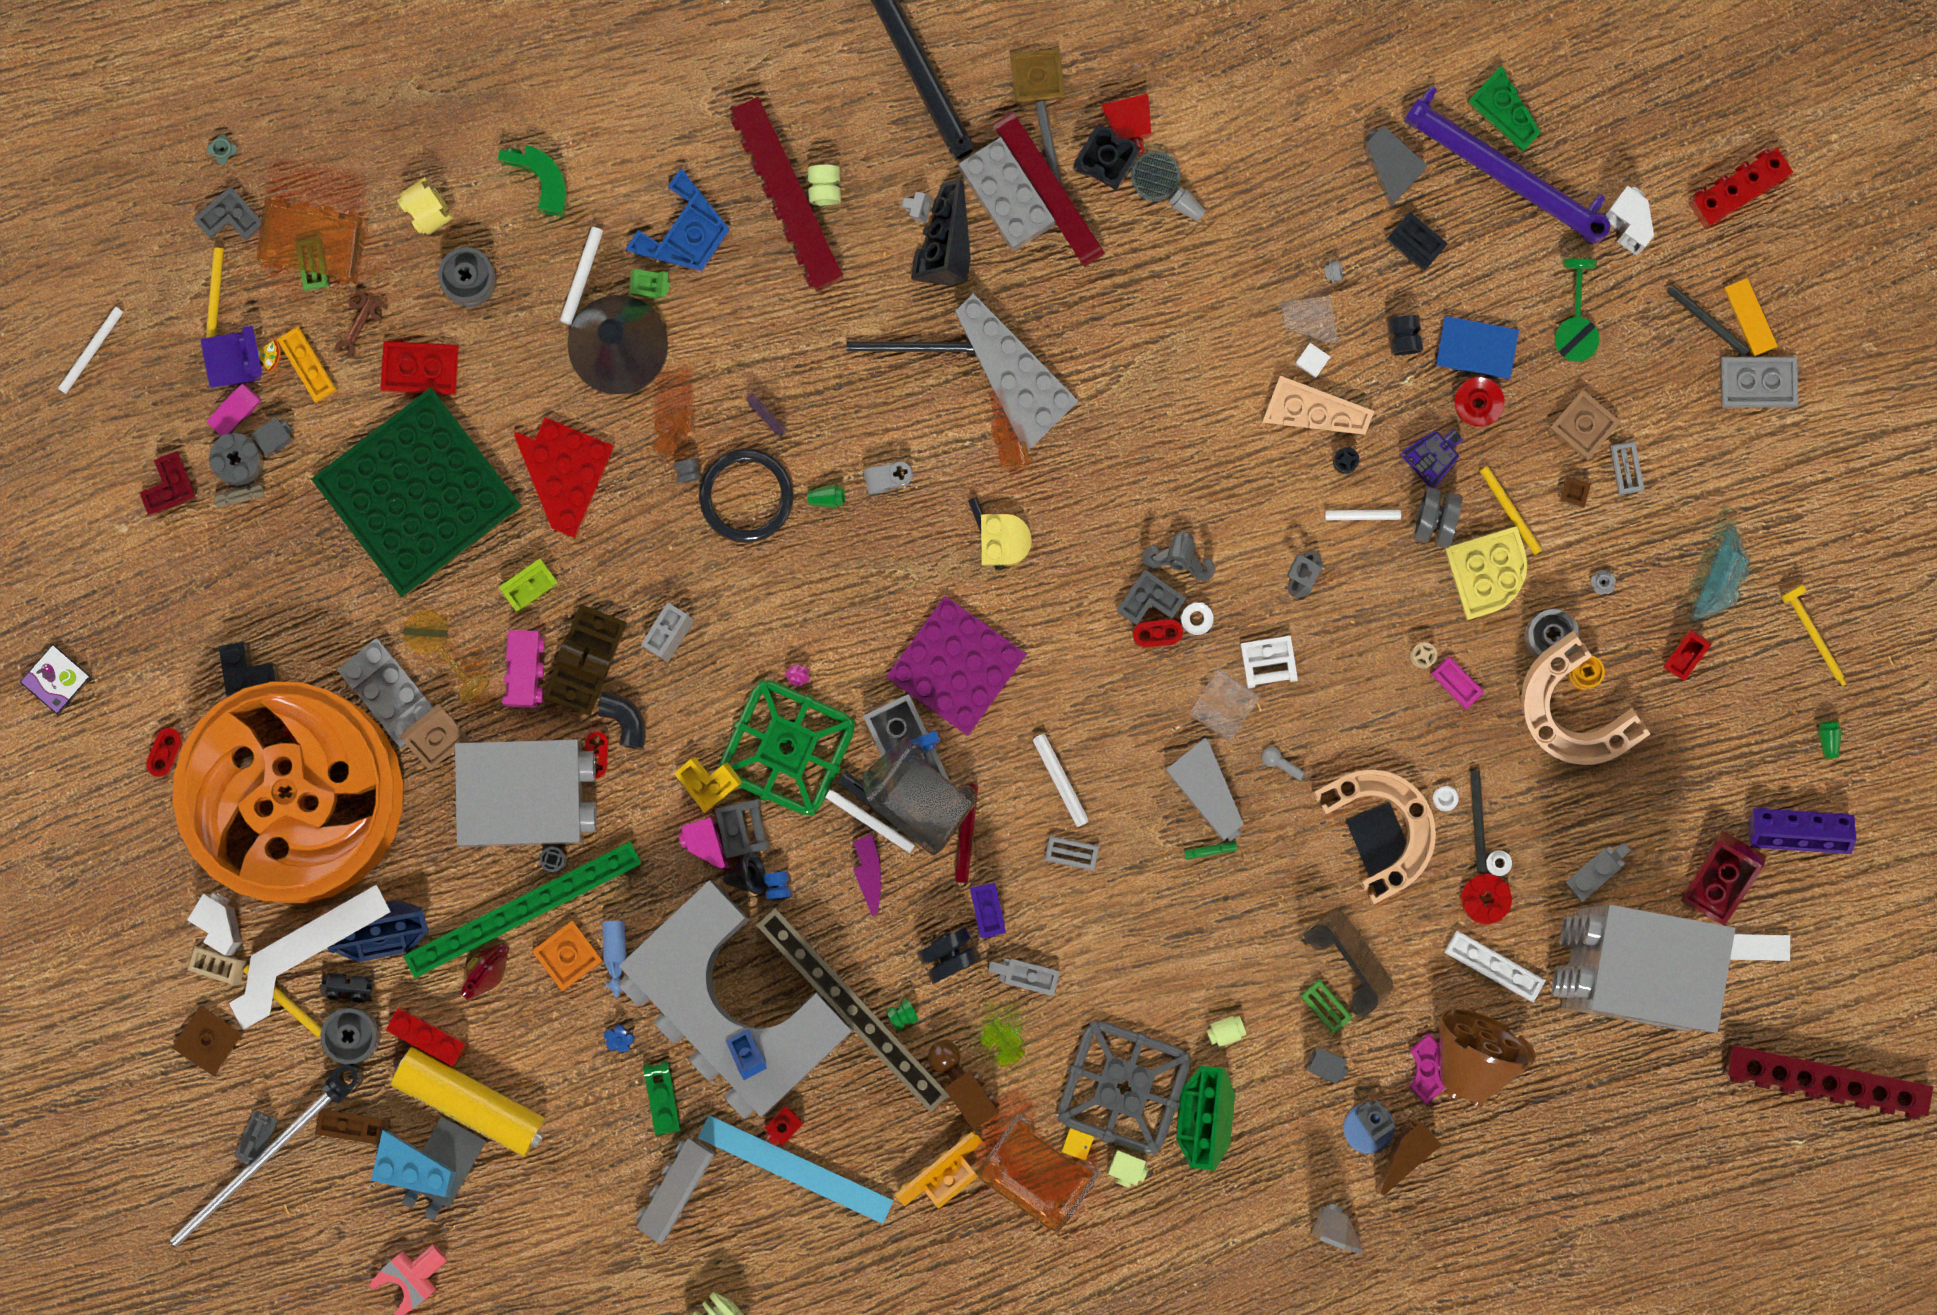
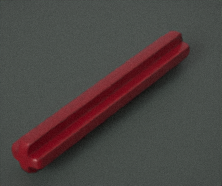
[955,783,978,883]

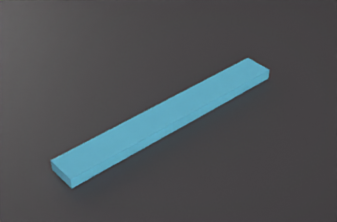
[698,1115,894,1224]

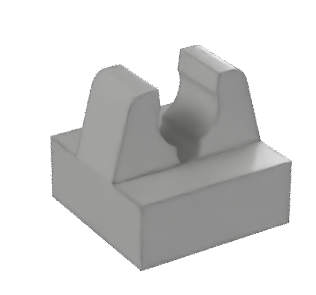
[901,192,932,224]

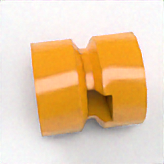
[1567,656,1605,690]

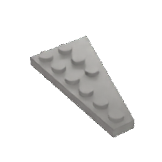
[955,294,1078,454]

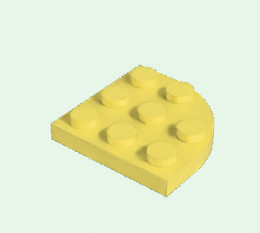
[1444,526,1527,621]

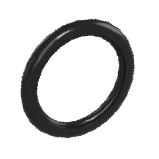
[699,448,794,543]

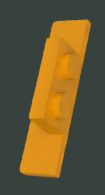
[895,1131,983,1209]

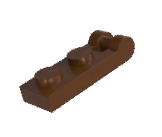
[315,1109,391,1145]

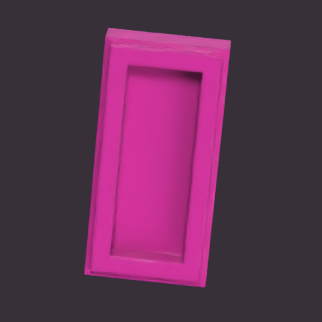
[1431,656,1484,710]

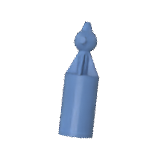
[602,921,626,998]

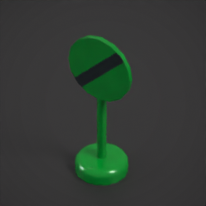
[1554,259,1600,362]

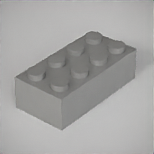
[959,137,1055,253]
[863,694,952,809]

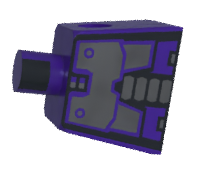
[1400,429,1463,488]

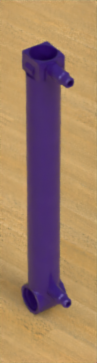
[1404,86,1610,244]

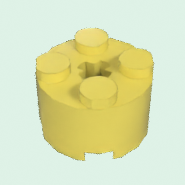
[397,177,453,235]

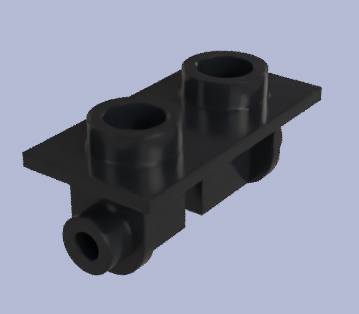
[319,973,374,1003]

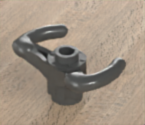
[1142,532,1216,581]

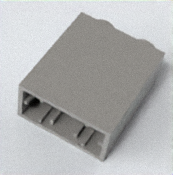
[455,740,597,847]

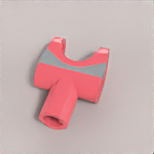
[369,1244,448,1315]

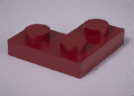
[139,451,197,517]

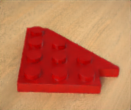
[514,417,615,539]

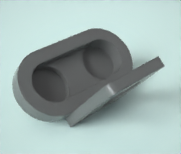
[1287,550,1323,598]

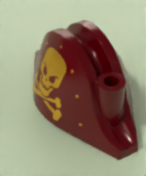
[461,943,509,1000]

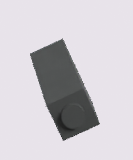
[1364,125,1428,207]

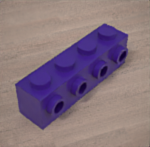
[1748,808,1857,854]

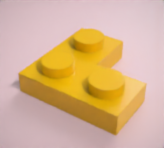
[674,757,743,813]

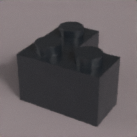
[218,642,280,697]

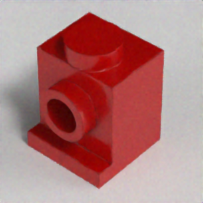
[764,1106,804,1146]

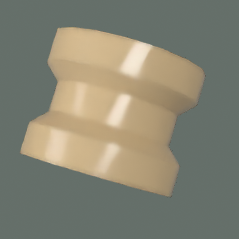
[1410,642,1437,669]

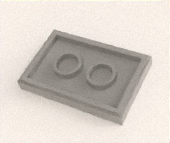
[1720,357,1798,408]

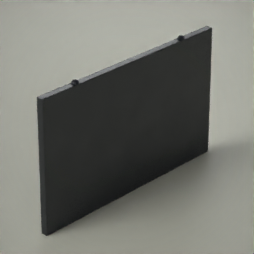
[1346,802,1421,895]

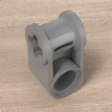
[863,462,913,495]

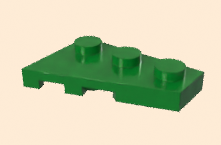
[1467,65,1541,152]

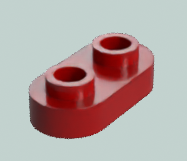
[1132,619,1183,648]
[146,728,183,777]

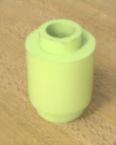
[1207,1016,1246,1048]

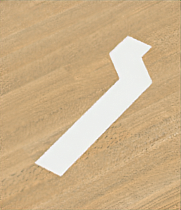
[229,885,390,1030]

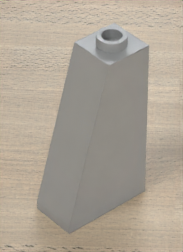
[1165,738,1243,842]

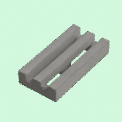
[1609,441,1644,496]
[1045,836,1099,871]

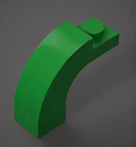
[498,145,568,218]

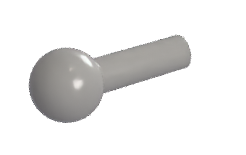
[1262,747,1306,781]

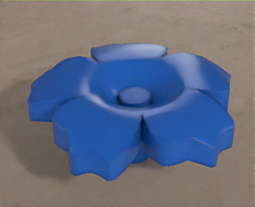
[603,1025,635,1052]

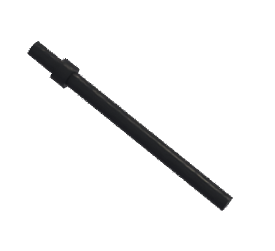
[846,340,976,355]

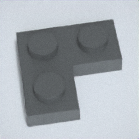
[193,186,265,241]
[1116,570,1186,626]

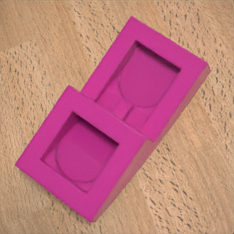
[207,383,262,436]

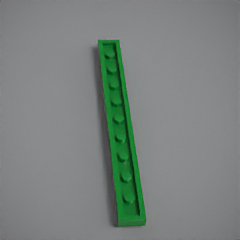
[403,841,642,979]

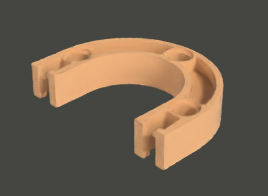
[1521,630,1650,765]
[1313,770,1436,905]

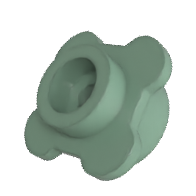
[207,135,237,165]

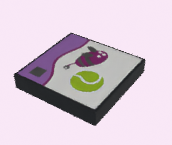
[20,644,92,715]

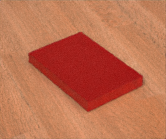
[380,341,459,396]

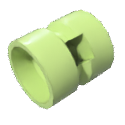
[807,165,841,206]

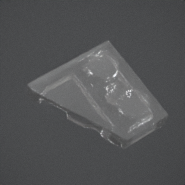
[1280,295,1338,345]

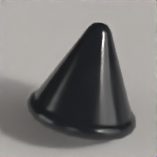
[722,852,766,895]

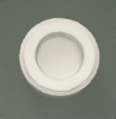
[1432,786,1458,812]

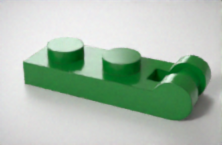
[643,1061,681,1135]

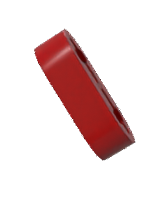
[585,731,609,779]

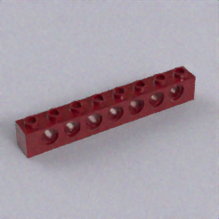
[1723,1045,1934,1120]

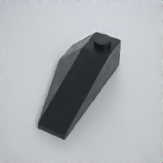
[911,178,971,286]

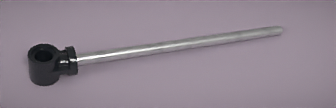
[170,1064,364,1247]

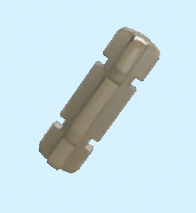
[214,483,264,508]

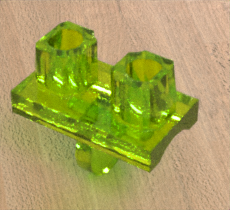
[979,1018,1026,1067]

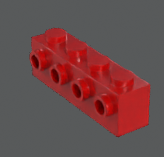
[1689,147,1794,229]

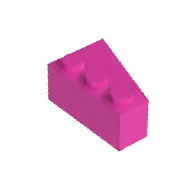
[502,630,545,708]

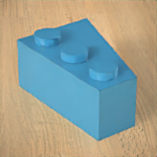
[371,1130,456,1197]

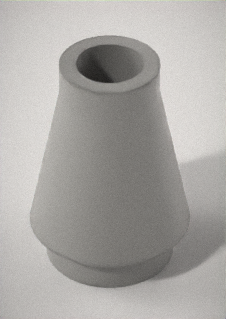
[1168,186,1206,222]

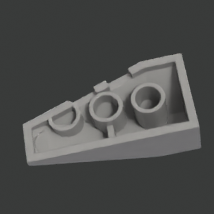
[1311,1203,1363,1254]

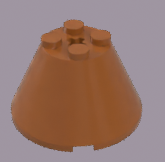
[1439,1009,1536,1106]

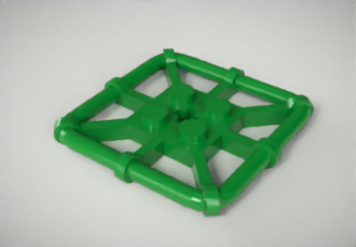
[719,678,856,817]

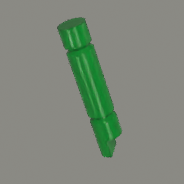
[1184,841,1237,860]

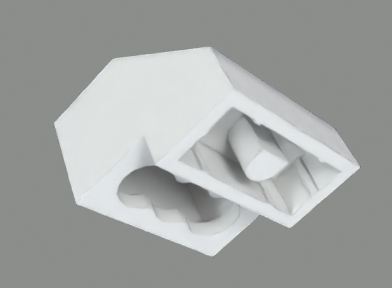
[1605,186,1654,256]
[187,893,242,956]

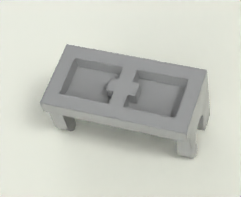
[641,602,695,662]

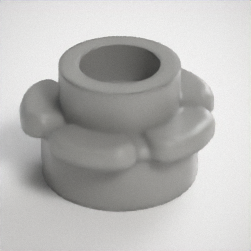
[1325,259,1343,284]
[1591,570,1616,595]

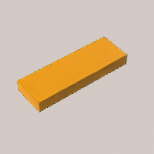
[1723,278,1778,357]
[277,326,337,403]

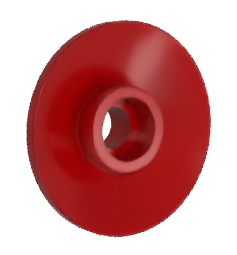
[1454,377,1505,427]

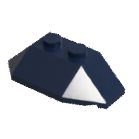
[327,900,428,962]

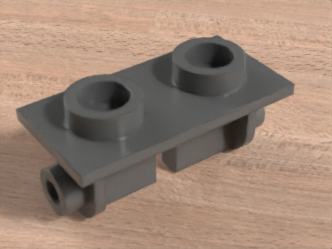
[234,1110,278,1164]

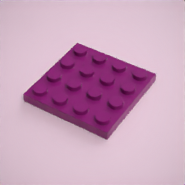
[886,596,1027,736]

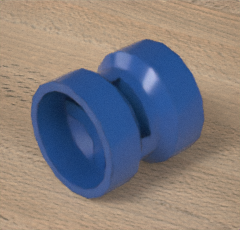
[763,871,791,900]

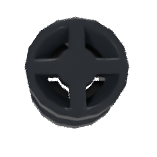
[1333,447,1359,474]

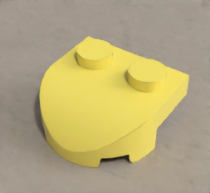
[981,514,1032,566]

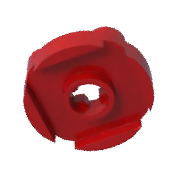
[1460,874,1512,925]

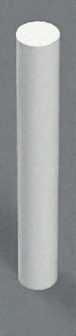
[1325,510,1401,520]

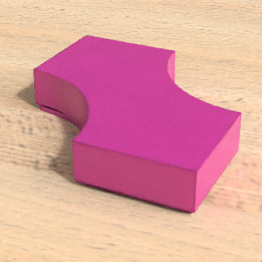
[1408,1033,1445,1105]

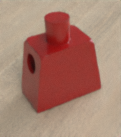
[1101,93,1152,155]

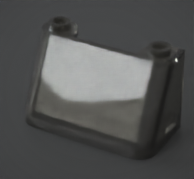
[862,736,977,856]
[1298,911,1393,1019]

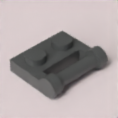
[715,799,771,859]

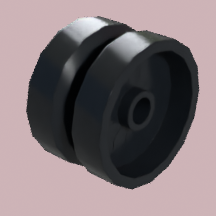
[917,927,982,984]

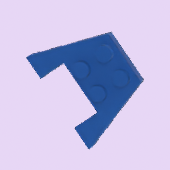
[626,168,730,272]

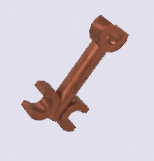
[335,290,388,359]

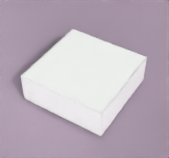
[1295,343,1330,378]

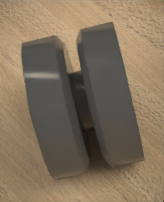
[438,247,497,308]
[1414,486,1462,549]
[320,1008,381,1064]

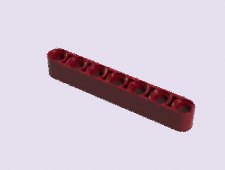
[992,110,1105,268]

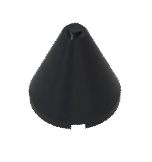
[568,295,668,395]

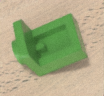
[629,269,670,299]

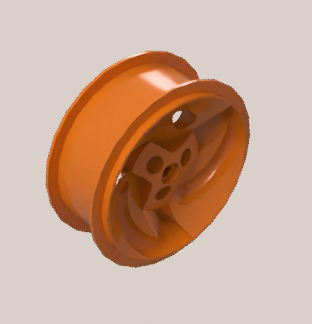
[173,682,404,903]

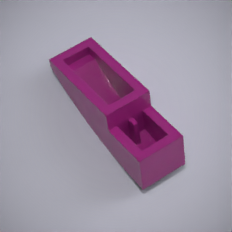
[853,834,882,917]

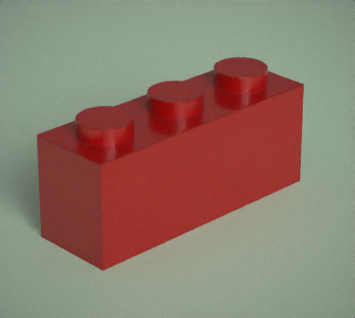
[385,1008,468,1067]

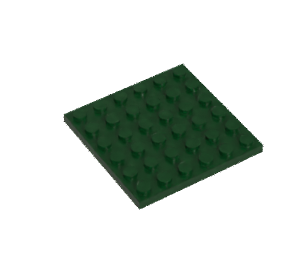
[311,387,523,598]

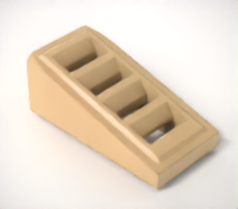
[188,946,247,985]

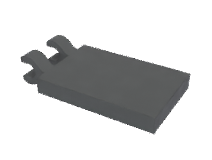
[402,1116,487,1221]

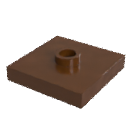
[172,1005,244,1076]

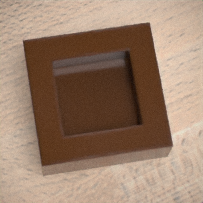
[1559,476,1591,509]

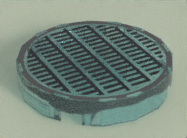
[1131,151,1181,202]

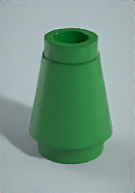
[807,484,846,509]
[1817,721,1842,759]

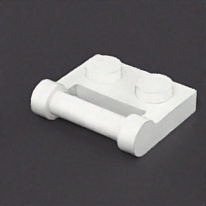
[1240,636,1298,689]

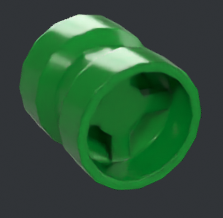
[886,998,919,1032]

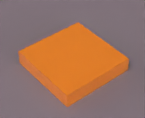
[532,920,603,992]

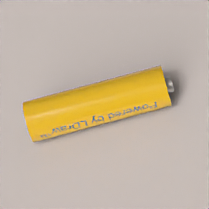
[391,1047,546,1157]

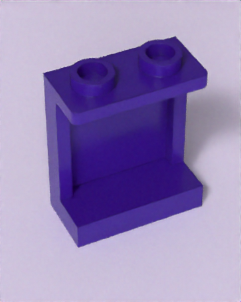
[970,883,1006,939]

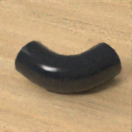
[598,692,646,750]

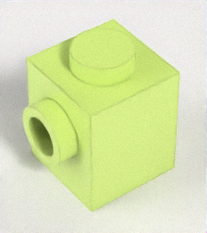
[1108,1150,1148,1188]

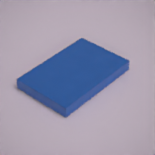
[1435,316,1519,380]

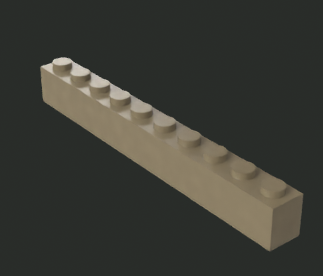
[756,908,949,1113]

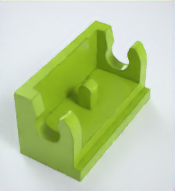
[499,559,558,612]

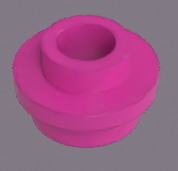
[785,665,810,686]

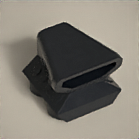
[1073,123,1142,190]

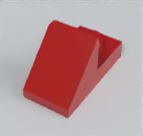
[1663,629,1712,681]

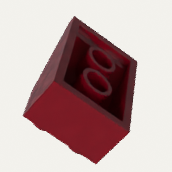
[1681,830,1766,926]

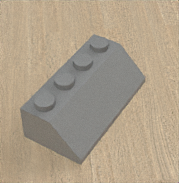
[636,1137,716,1244]

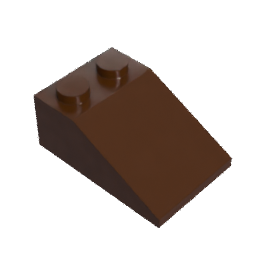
[1376,1120,1441,1196]

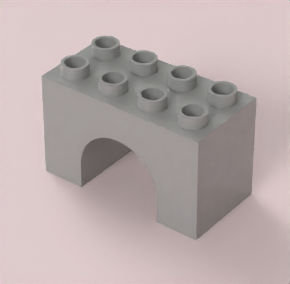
[617,880,854,1119]
[1552,905,1735,1033]

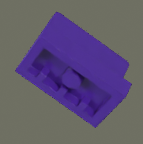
[200,326,262,388]

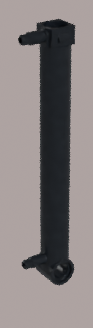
[871,0,974,161]

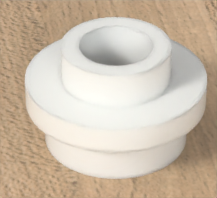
[1486,851,1512,876]

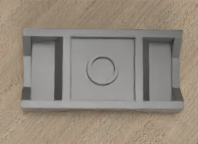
[337,638,434,749]

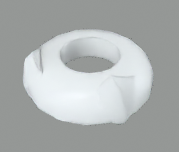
[1180,602,1213,635]

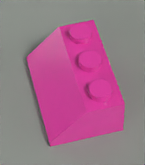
[678,818,729,871]

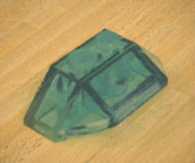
[1689,526,1750,622]

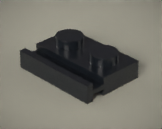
[1386,212,1448,272]

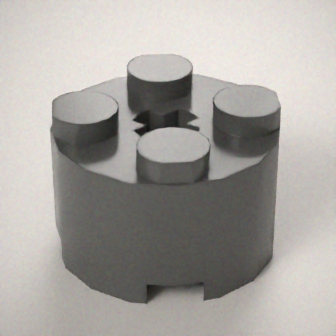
[209,433,264,487]

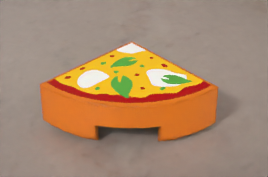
[258,338,281,374]

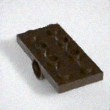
[543,604,627,717]

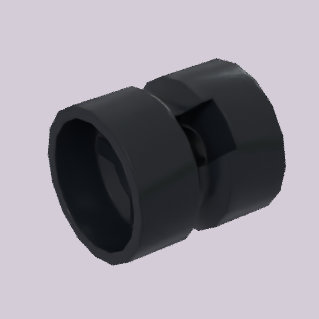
[1387,315,1423,356]

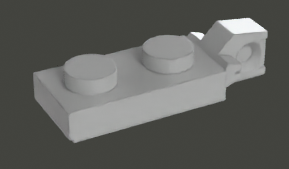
[1565,843,1631,902]
[987,958,1060,996]

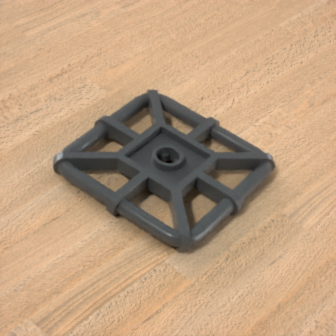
[1057,1020,1191,1155]

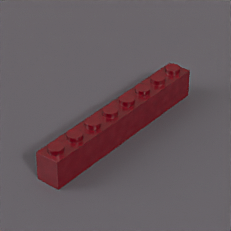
[729,97,844,292]

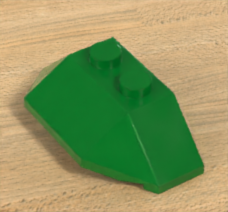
[1176,1066,1235,1171]

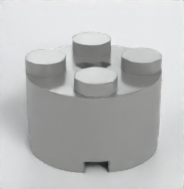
[1524,609,1579,662]

